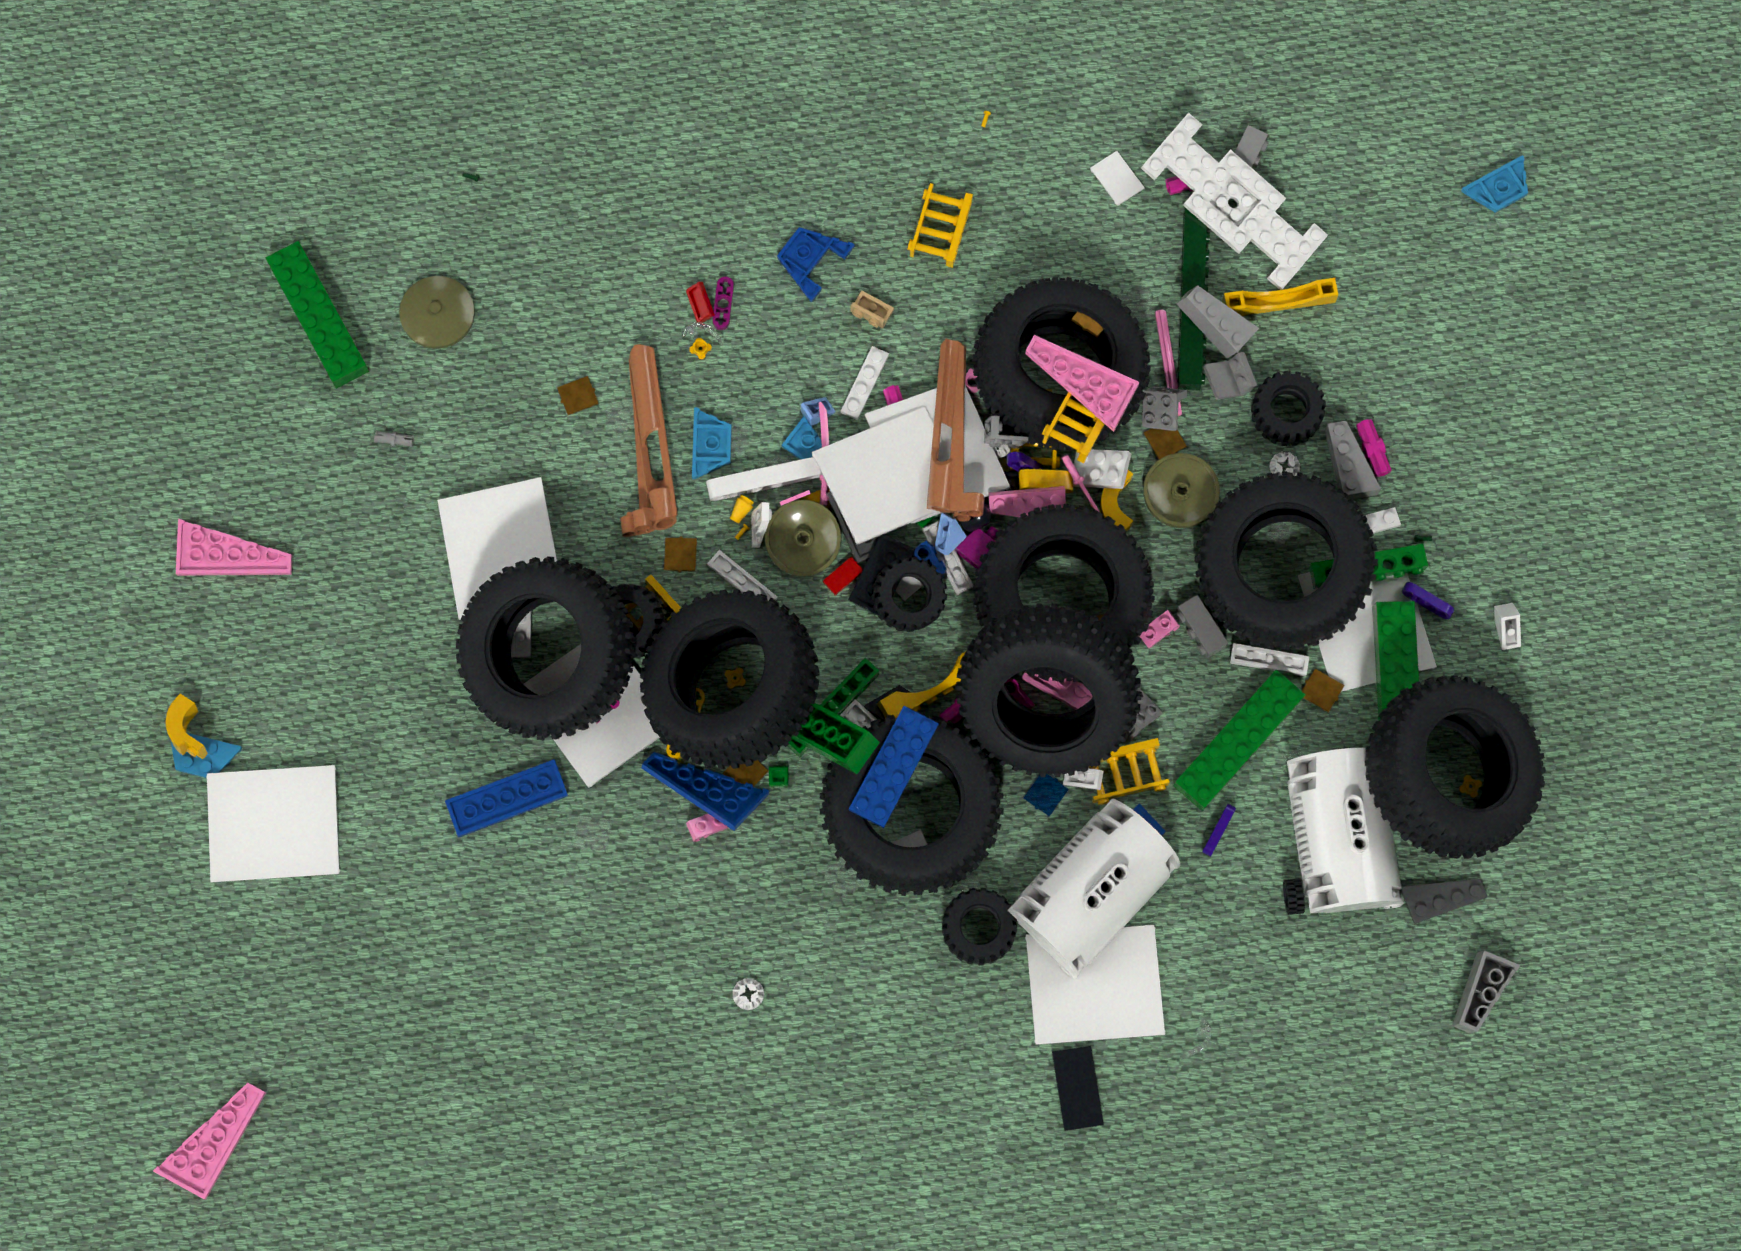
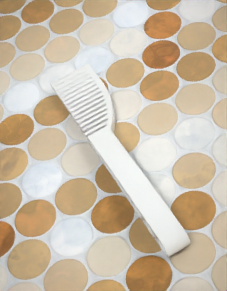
[706,457,822,501]

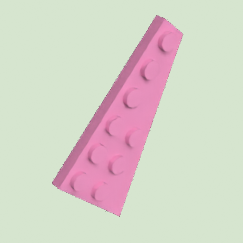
[1025,335,1139,432]
[176,519,292,576]
[153,1083,266,1200]

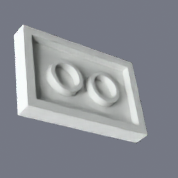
[1073,449,1131,489]

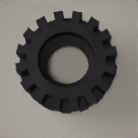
[1283,878,1305,915]

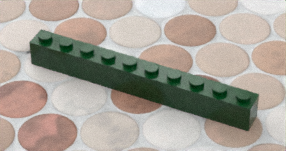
[1177,208,1210,390]

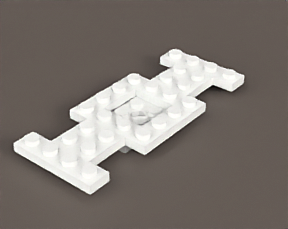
[1141,113,1328,290]

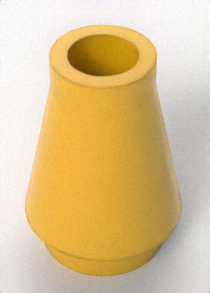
[729,495,754,524]

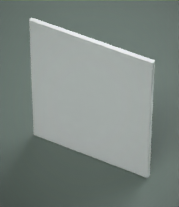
[865,385,1010,524]
[812,406,968,545]
[437,477,557,620]
[1298,559,1437,692]
[524,644,660,788]
[206,765,340,882]
[1025,925,1166,1045]

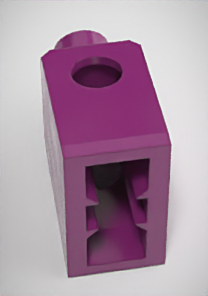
[955,526,998,569]

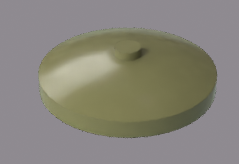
[399,276,475,349]
[1143,453,1220,528]
[765,500,842,576]

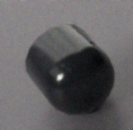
[958,502,992,533]

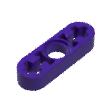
[1007,452,1044,472]
[1401,582,1454,619]
[1202,803,1236,857]

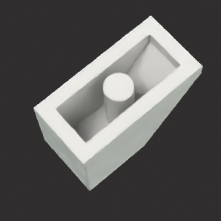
[1494,603,1521,650]

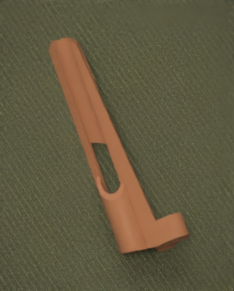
[927,338,984,521]
[620,344,678,537]

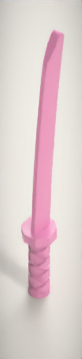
[819,402,829,507]
[1061,454,1103,517]

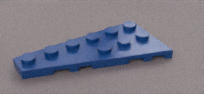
[641,752,770,831]

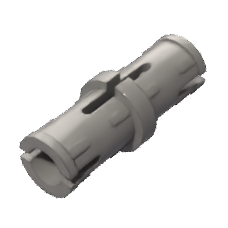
[374,430,414,447]

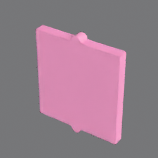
[780,489,811,505]

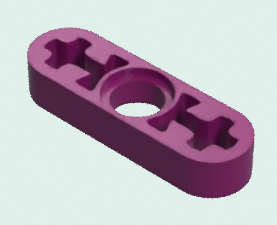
[713,277,734,330]

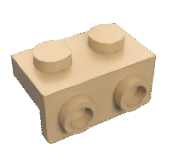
[851,291,894,329]

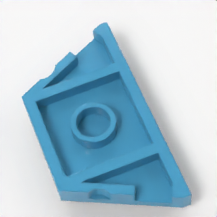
[1461,155,1528,213]
[692,407,732,479]
[170,733,242,778]

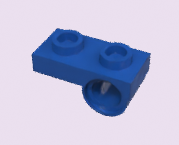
[913,540,946,577]

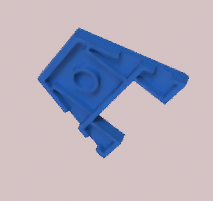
[777,227,855,302]

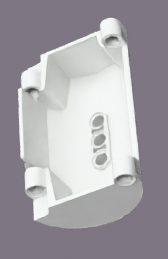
[1287,748,1404,914]
[1008,798,1180,979]

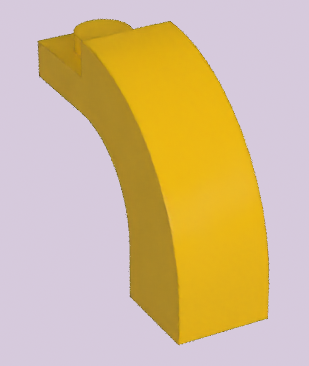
[1100,470,1133,531]
[166,693,208,759]

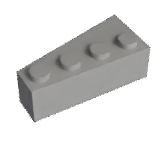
[1176,285,1259,358]
[1325,421,1381,500]
[1452,950,1520,1033]

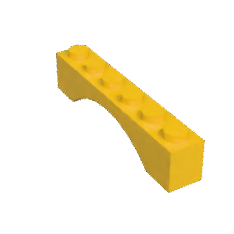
[1222,278,1338,316]
[877,651,966,719]

